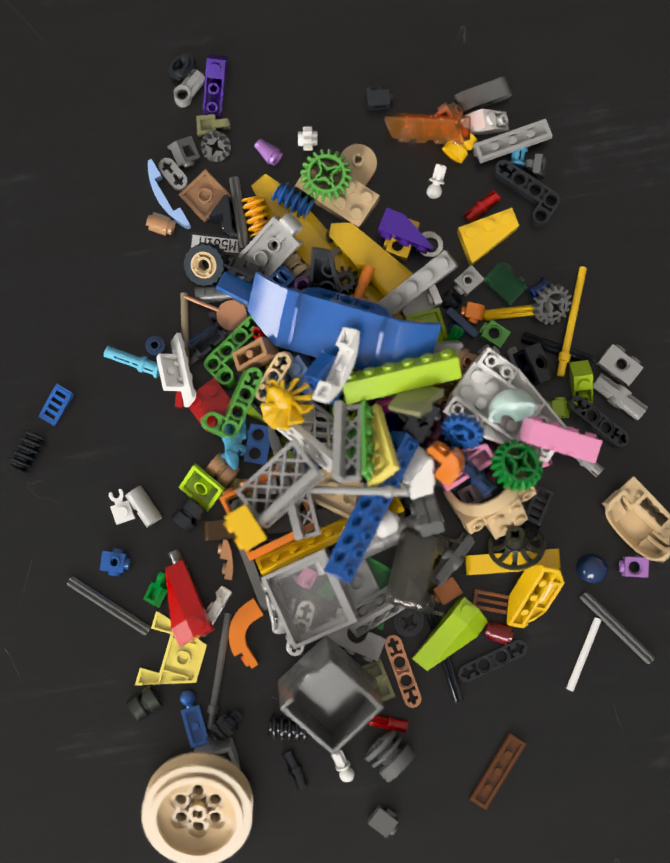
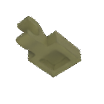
[196,114,230,136]

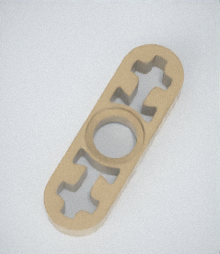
[255,351,294,401]

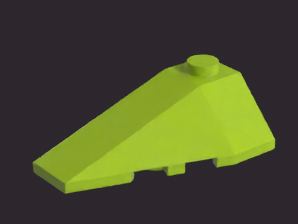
[412,597,488,671]

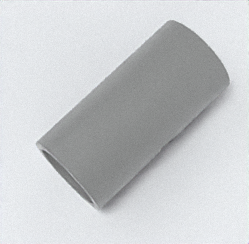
[125,485,163,527]

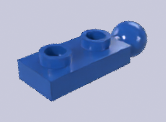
[180,690,209,748]

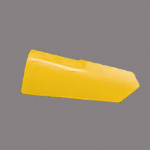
[329,222,413,297]

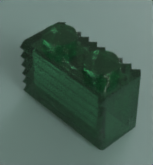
[484,261,528,306]

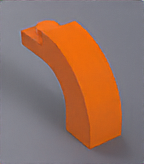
[229,598,264,669]

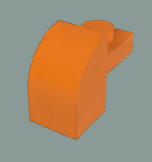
[427,440,465,487]

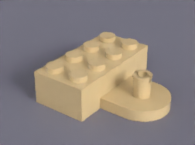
[295,144,380,229]

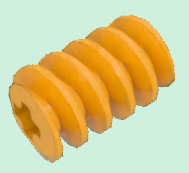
[241,196,270,238]

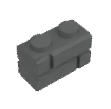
[409,492,445,537]

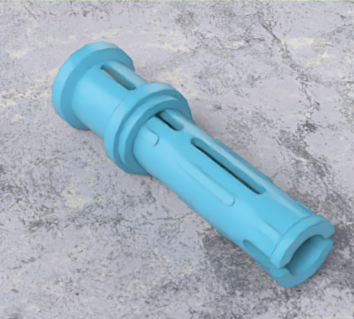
[104,345,160,378]

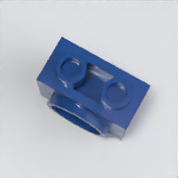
[303,352,344,405]

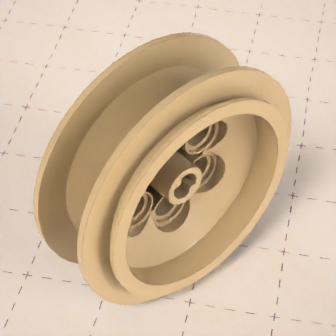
[142,752,253,863]

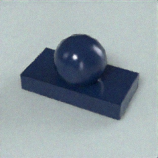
[445,307,479,340]

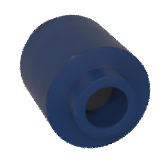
[145,336,167,357]

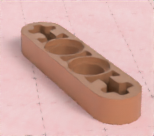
[385,634,421,708]

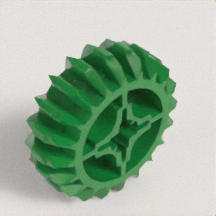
[490,439,544,492]

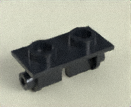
[223,256,265,285]
[188,322,229,359]

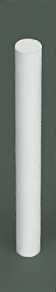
[566,617,602,692]

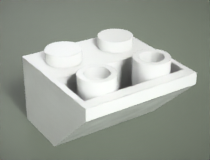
[399,445,435,499]

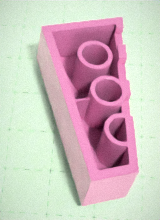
[517,415,602,463]

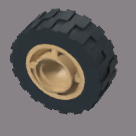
[183,242,228,286]

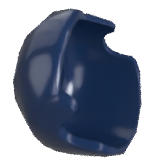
[576,554,608,584]

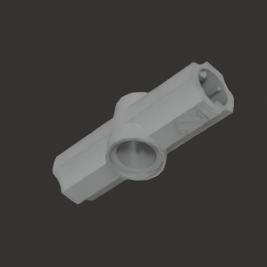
[593,373,648,420]

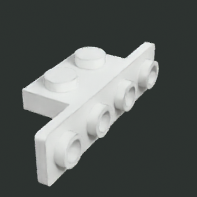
[156,333,196,407]

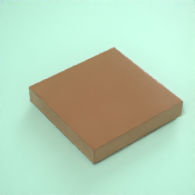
[178,169,232,223]

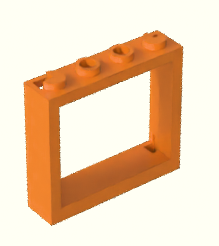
[220,465,321,561]

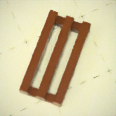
[472,589,509,615]

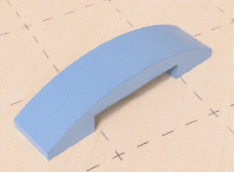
[148,159,191,229]

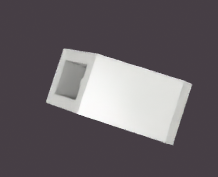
[465,109,509,135]

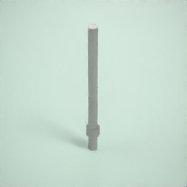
[308,485,410,498]

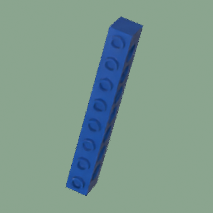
[323,430,420,584]

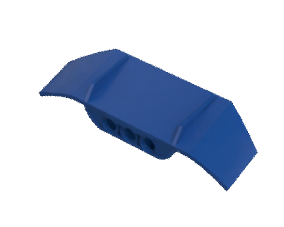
[247,272,441,370]

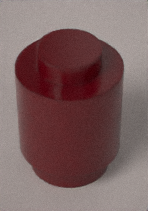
[484,621,514,645]

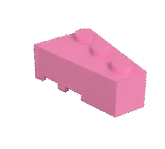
[432,444,494,492]

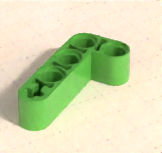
[204,315,259,389]
[201,367,263,439]

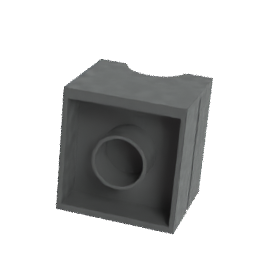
[278,635,383,754]

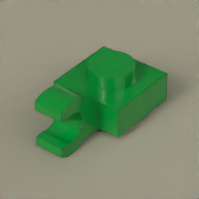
[143,571,167,608]

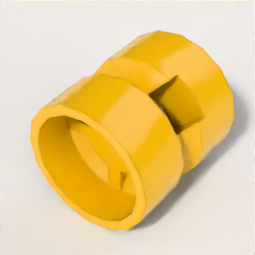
[442,127,478,163]

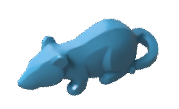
[221,411,246,470]

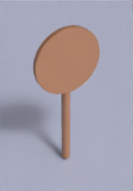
[183,295,247,331]

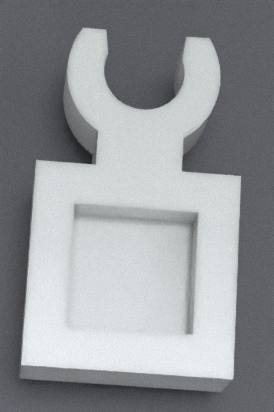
[109,489,135,525]

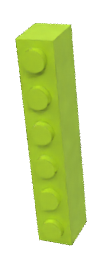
[343,349,462,405]

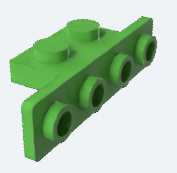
[347,400,374,480]

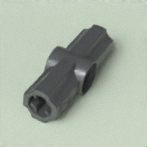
[428,532,475,587]

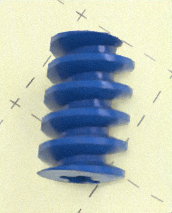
[271,182,315,220]

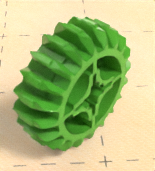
[300,149,352,202]

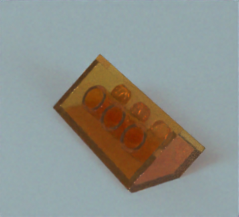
[385,113,471,145]

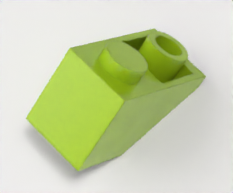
[569,360,593,406]

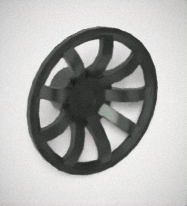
[488,523,546,570]

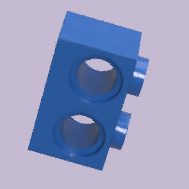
[241,423,271,465]

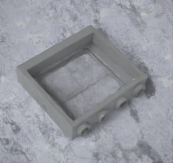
[261,547,360,649]

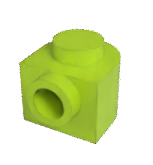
[547,397,570,418]

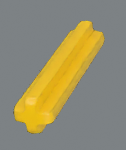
[483,305,535,321]

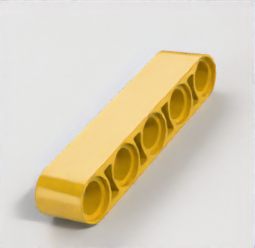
[465,549,561,575]

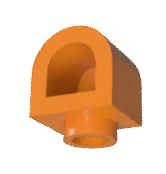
[460,302,485,324]

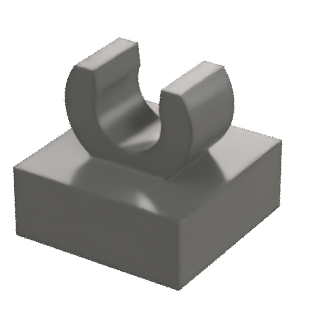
[525,154,547,178]

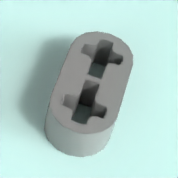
[158,158,188,191]

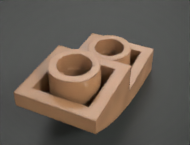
[218,539,234,580]

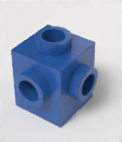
[100,548,130,576]

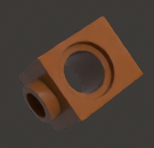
[431,576,463,606]

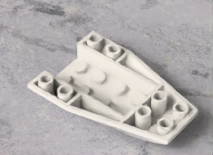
[443,347,567,462]

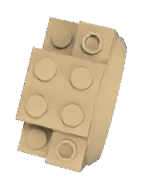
[443,453,537,540]
[602,476,670,562]

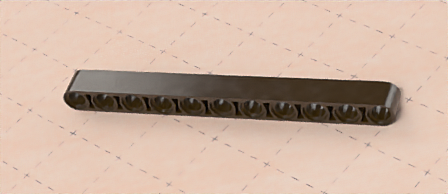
[202,500,412,541]

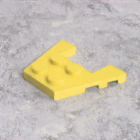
[135,611,207,686]

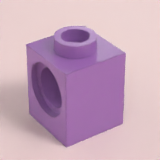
[619,557,649,577]

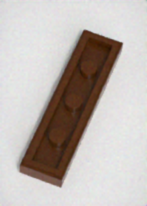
[469,732,527,810]

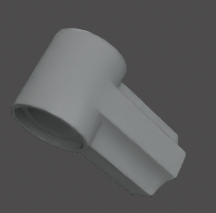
[174,69,205,107]

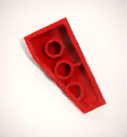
[165,560,215,647]

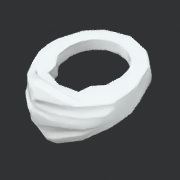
[420,231,443,257]

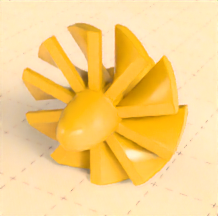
[261,378,314,430]

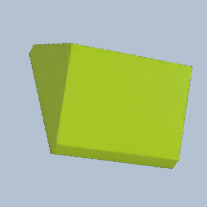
[178,464,227,512]

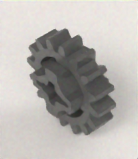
[532,283,572,325]

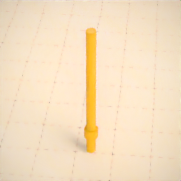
[557,266,587,377]

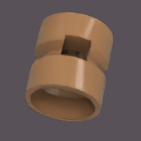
[205,452,241,488]

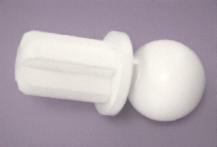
[427,164,446,199]
[332,749,355,782]

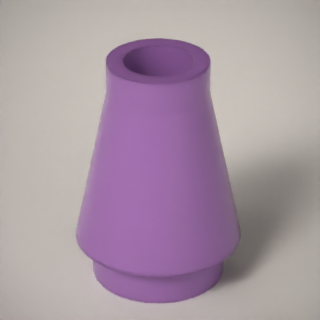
[254,139,283,165]

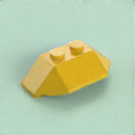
[507,565,564,628]

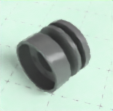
[364,729,416,782]

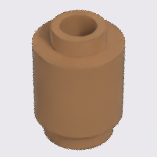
[146,212,176,235]

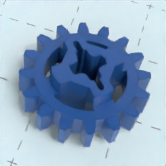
[441,412,484,450]

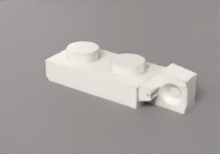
[202,586,232,637]

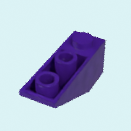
[202,54,228,117]
[378,208,433,254]

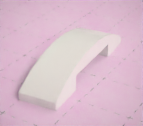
[312,327,359,404]

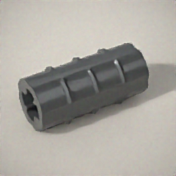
[194,284,233,304]

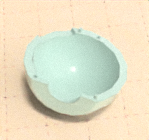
[488,388,539,423]

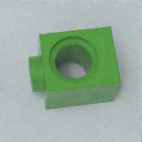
[479,320,511,350]

